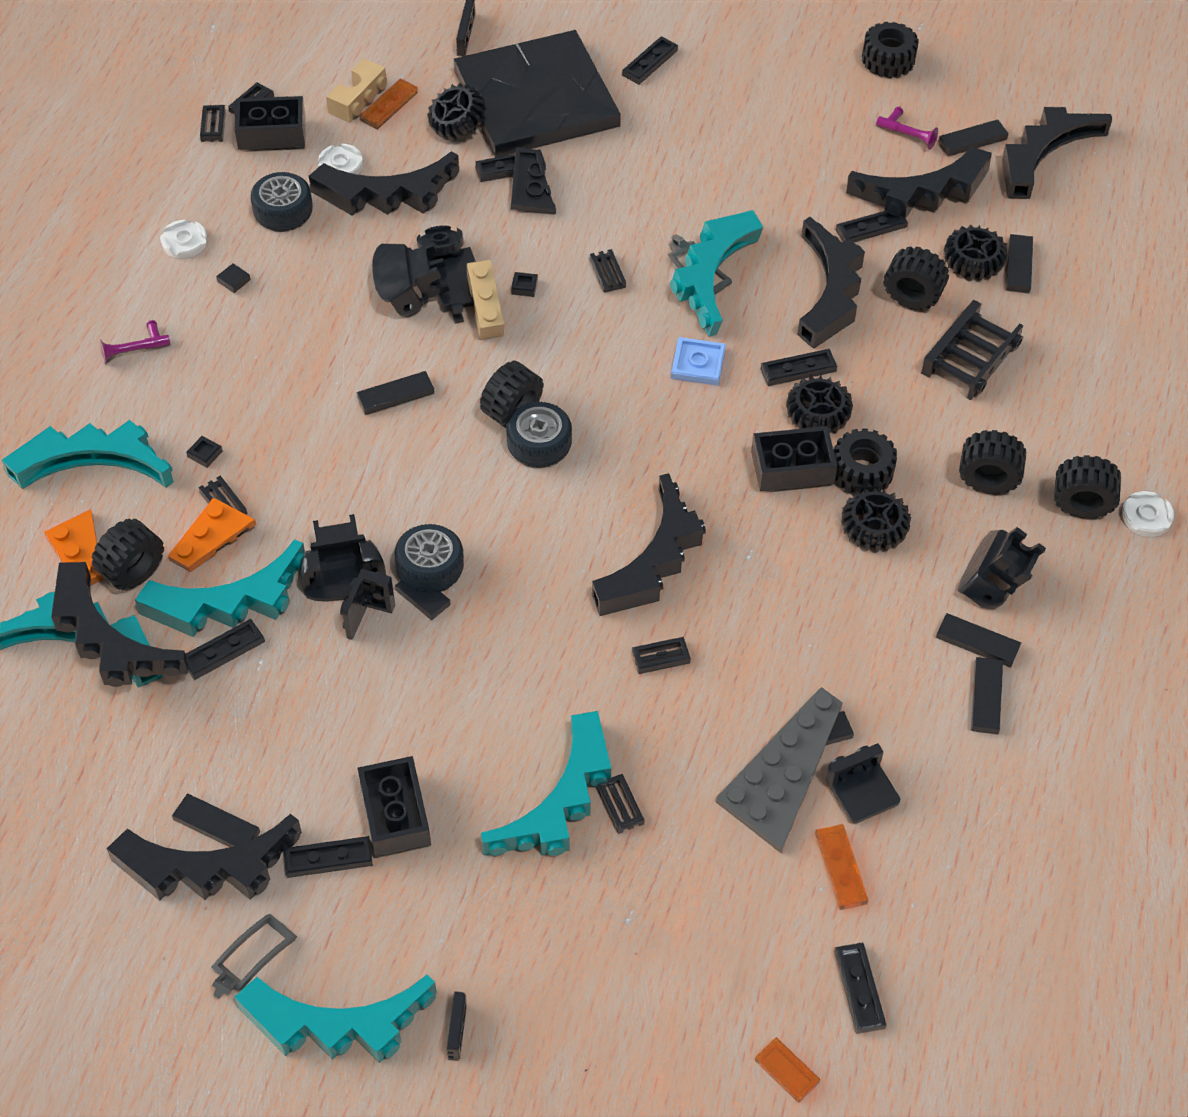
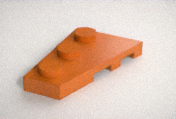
[168,498,257,572]
[44,509,104,585]

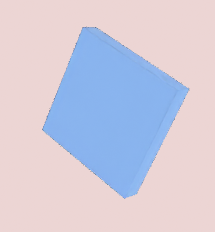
[671,337,726,386]

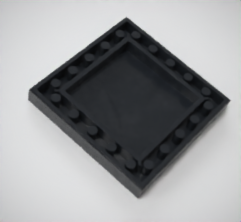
[453,29,621,157]

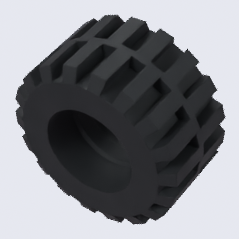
[862,21,919,78]
[883,246,949,310]
[480,360,544,428]
[834,428,897,494]
[959,430,1027,494]
[1054,455,1121,519]
[92,518,164,590]

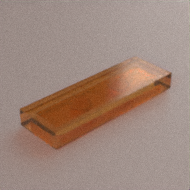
[360,78,418,130]
[815,824,869,910]

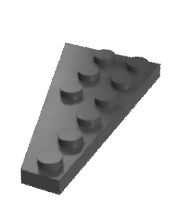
[716,687,843,853]

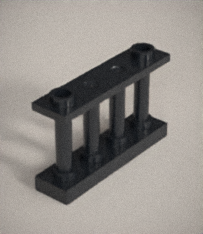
[921,299,1024,400]

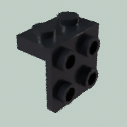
[340,569,395,640]
[826,743,901,824]

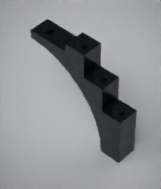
[1002,107,1112,199]
[846,146,992,218]
[309,151,460,216]
[797,217,865,349]
[592,473,706,616]
[51,562,189,687]
[106,814,302,901]

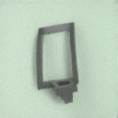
[667,234,732,294]
[211,914,297,999]

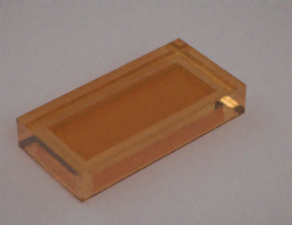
[755,1037,821,1103]

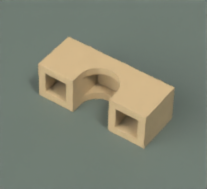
[326,58,387,123]
[467,260,504,340]

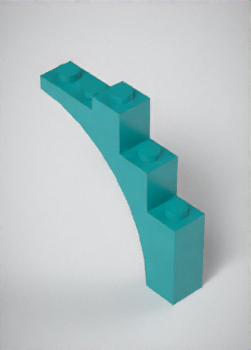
[670,210,764,337]
[1,420,174,489]
[135,539,305,637]
[0,591,163,688]
[481,711,612,856]
[234,974,437,1063]

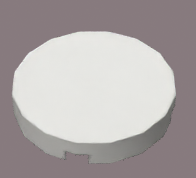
[318,144,363,174]
[160,220,208,259]
[1121,491,1174,537]

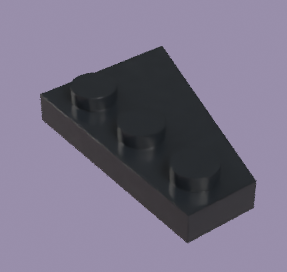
[510,147,556,214]

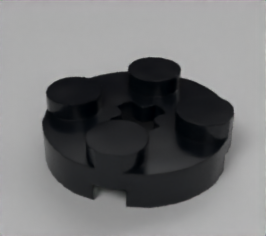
[417,225,464,260]

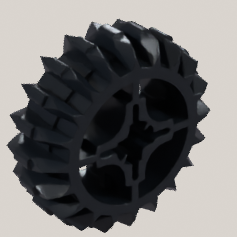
[427,83,486,141]
[944,224,1008,281]
[786,375,853,433]
[841,487,911,552]

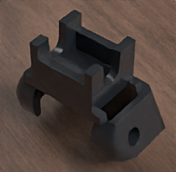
[372,243,450,316]
[301,514,386,602]
[957,527,1046,609]

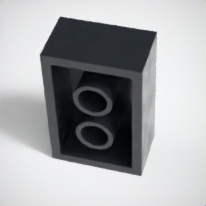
[234,96,306,150]
[751,426,837,491]
[357,756,431,858]

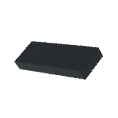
[456,0,476,56]
[622,36,678,85]
[938,119,1009,156]
[475,149,546,182]
[836,210,908,243]
[1006,234,1033,293]
[760,349,838,386]
[357,371,435,415]
[936,613,1022,668]
[186,619,265,680]
[971,657,1003,734]
[172,793,260,847]
[284,836,373,878]
[834,942,887,1034]

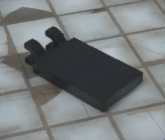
[429,247,476,324]

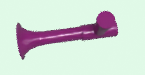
[876,107,939,150]
[100,320,170,364]

